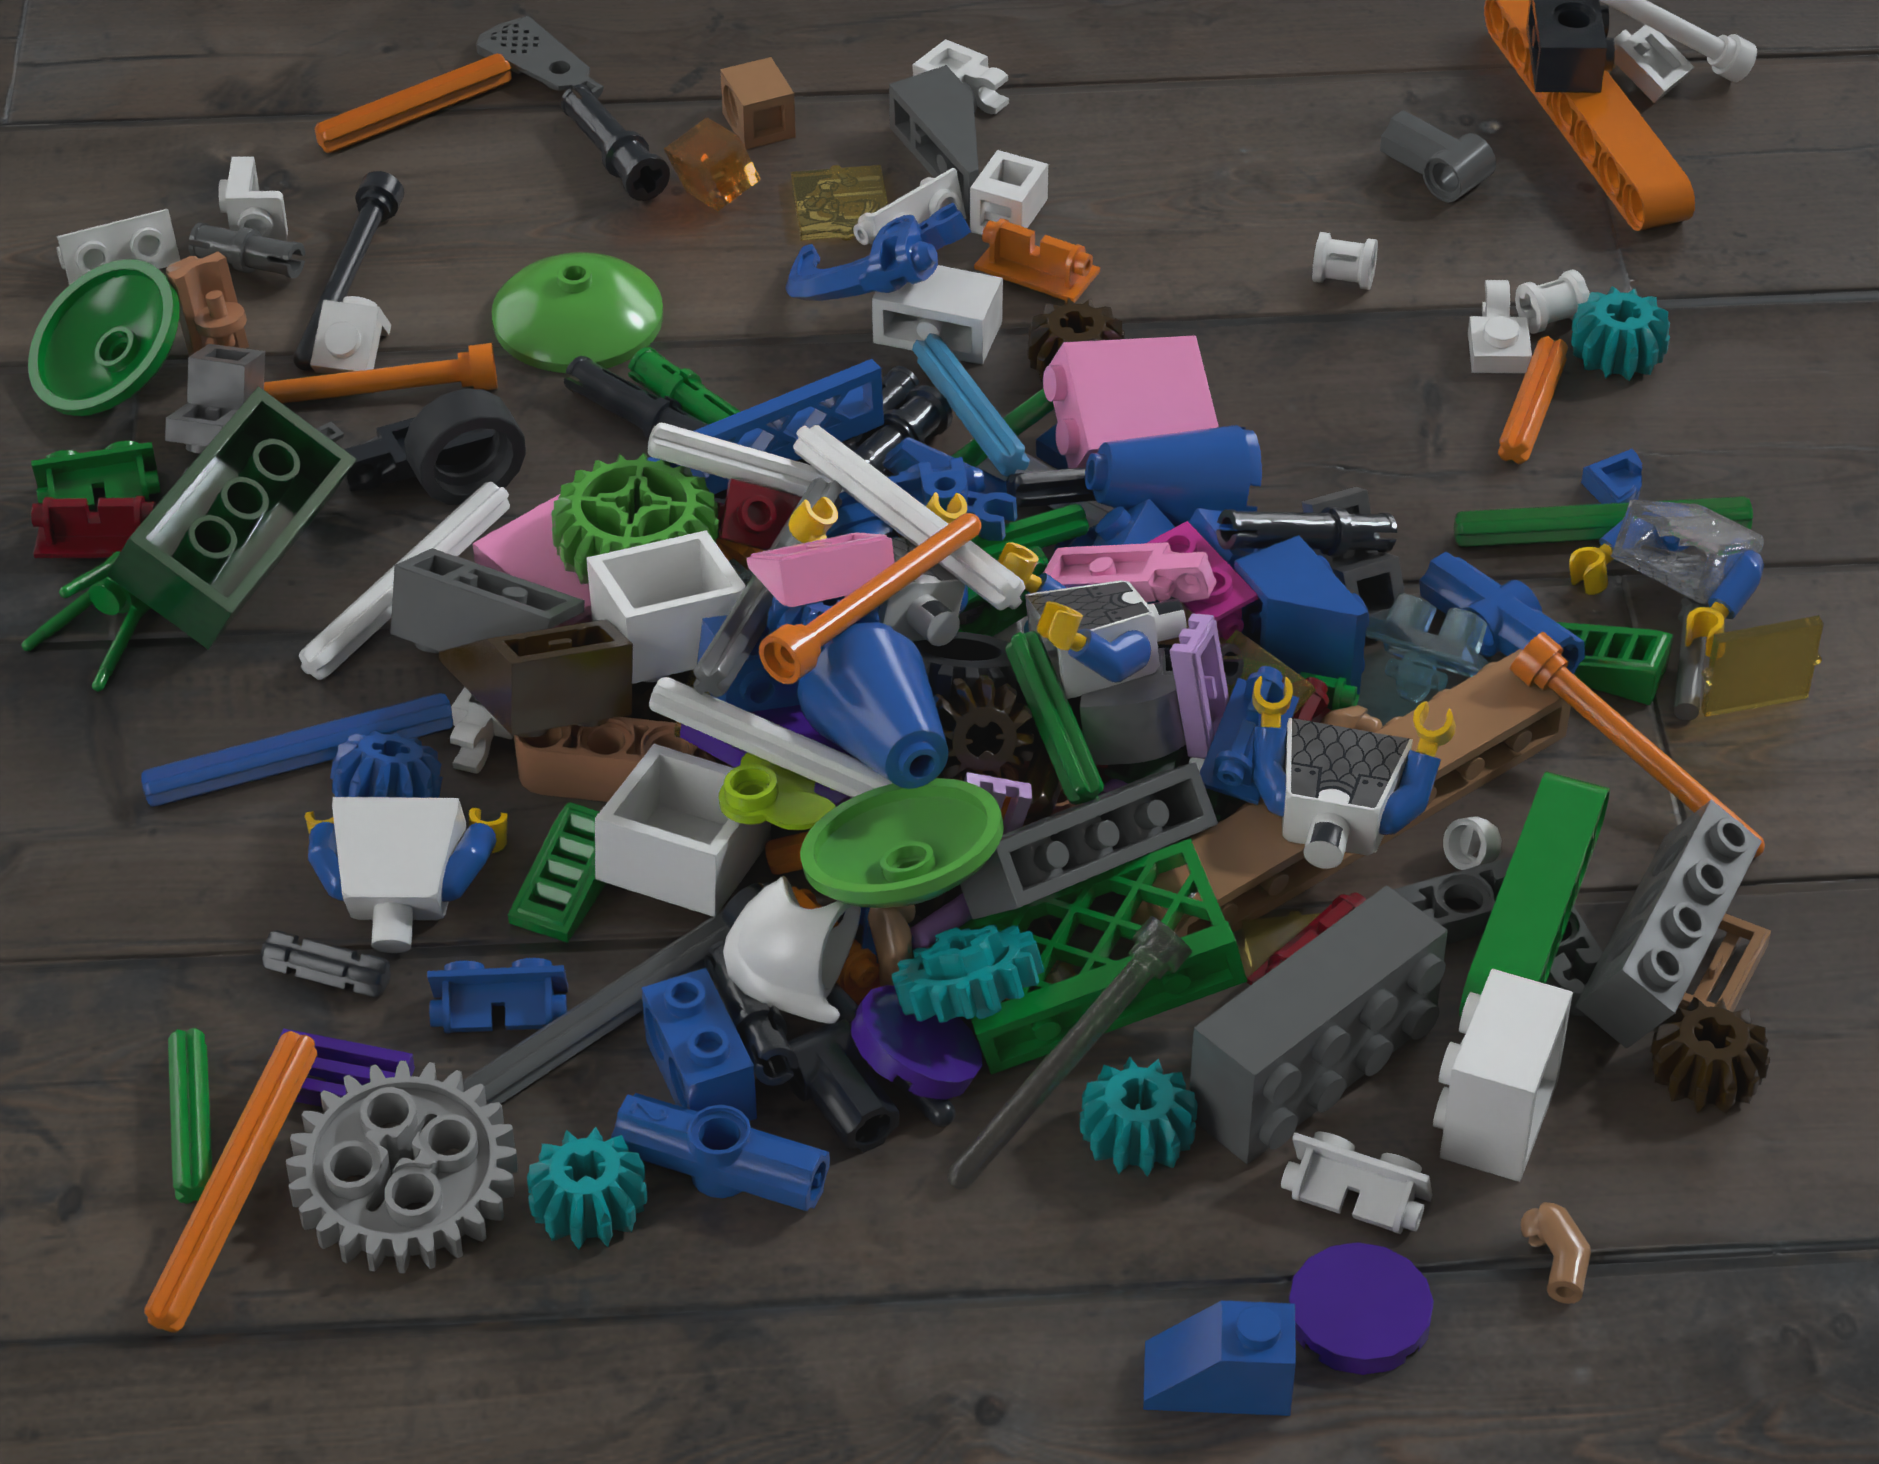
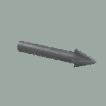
[1674,578,1710,721]

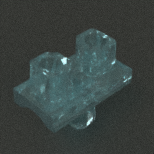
[1366,593,1489,703]

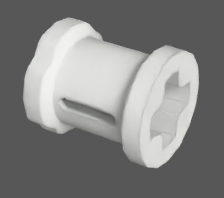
[1312,232,1378,290]
[1515,270,1590,334]

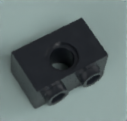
[1526,0,1615,93]

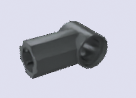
[1380,110,1496,202]

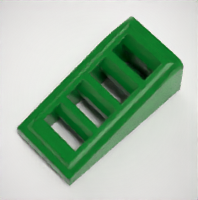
[1557,622,1674,705]
[508,802,606,943]

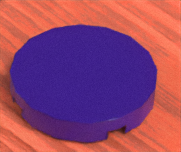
[851,985,982,1100]
[1288,1242,1434,1375]

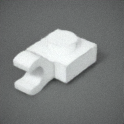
[912,39,1009,114]
[1468,280,1532,373]
[450,687,514,774]

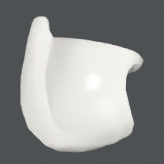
[723,876,861,1024]

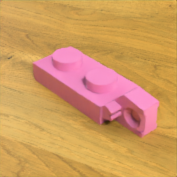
[1043,542,1216,603]

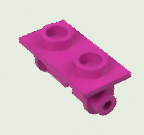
[1145,521,1258,640]

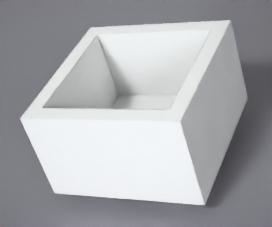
[586,530,746,684]
[595,744,771,917]
[1433,969,1573,1182]

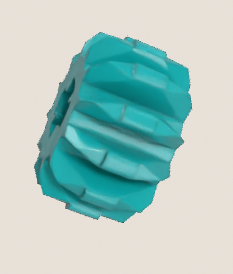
[1571,286,1670,381]
[1079,1056,1198,1177]
[527,1126,647,1250]

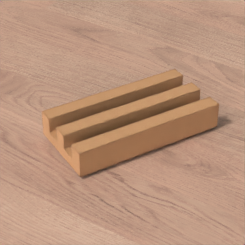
[1678,913,1771,1012]

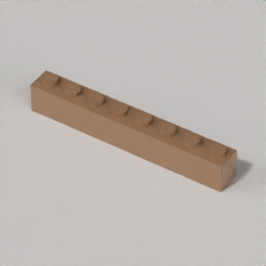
[1126,649,1571,938]

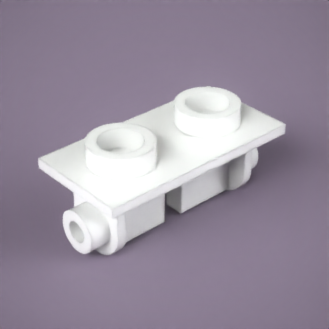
[853,168,966,245]
[57,209,180,285]
[1281,1131,1433,1234]

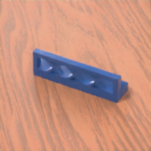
[648,359,884,494]

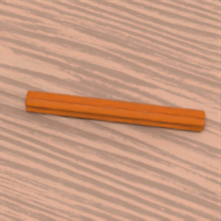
[144,1031,317,1333]

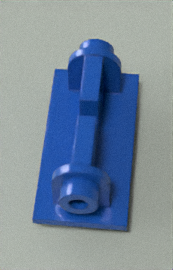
[1200,666,1299,805]
[427,958,568,1033]

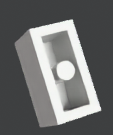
[872,265,1003,365]

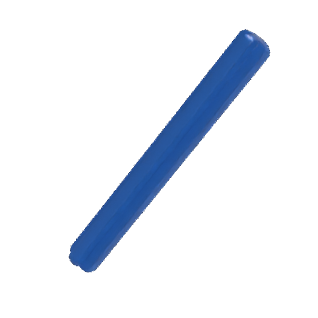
[141,693,454,807]

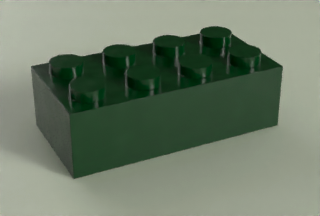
[107,386,356,650]

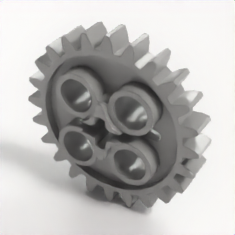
[286,1061,518,1273]

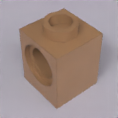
[720,57,796,150]

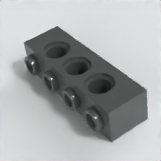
[960,762,1218,919]
[1575,799,1762,1049]

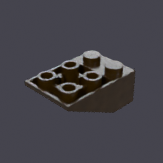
[439,619,633,737]

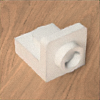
[1608,25,1694,103]

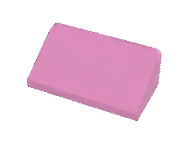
[747,532,895,607]

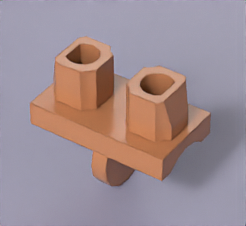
[166,252,249,357]

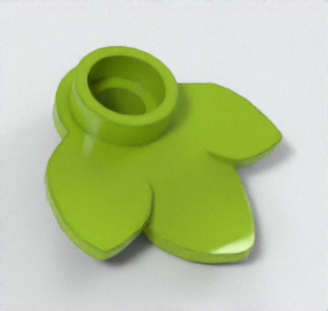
[718,752,836,830]

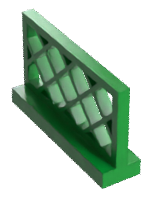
[958,838,1248,1075]

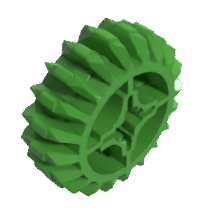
[551,453,719,584]

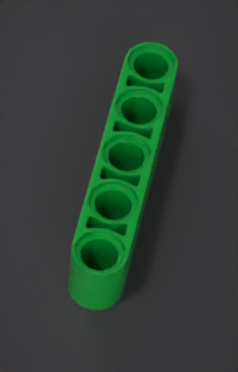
[1459,771,1610,1017]

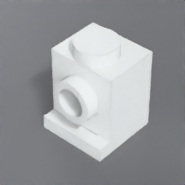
[970,150,1048,235]

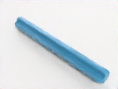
[912,333,1030,477]

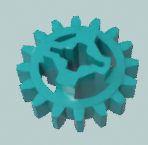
[892,925,1044,1022]

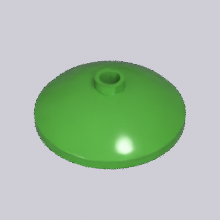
[492,252,663,373]
[800,778,1004,908]

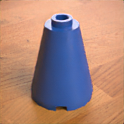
[1085,425,1262,527]
[797,622,948,789]

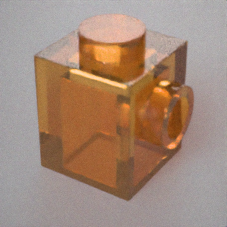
[664,117,761,211]

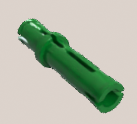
[628,347,741,424]

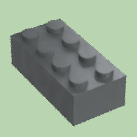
[1190,885,1448,1165]

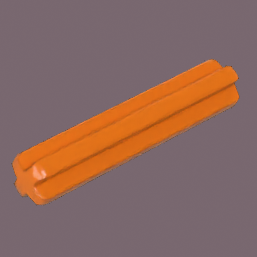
[1498,336,1568,464]

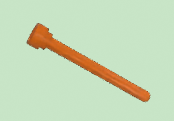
[264,343,498,404]
[759,513,982,684]
[1510,632,1765,858]

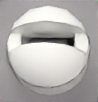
[1443,817,1502,870]

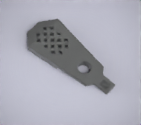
[477,16,604,99]

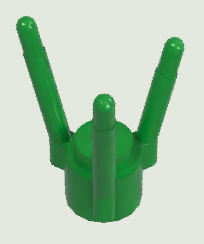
[22,551,151,692]

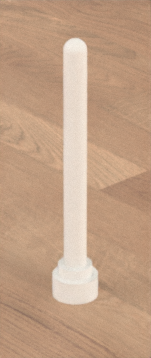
[1599,0,1757,82]

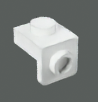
[219,157,288,241]
[310,296,391,374]

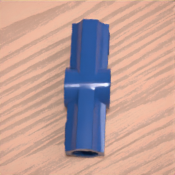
[1419,552,1585,674]
[611,1093,830,1211]

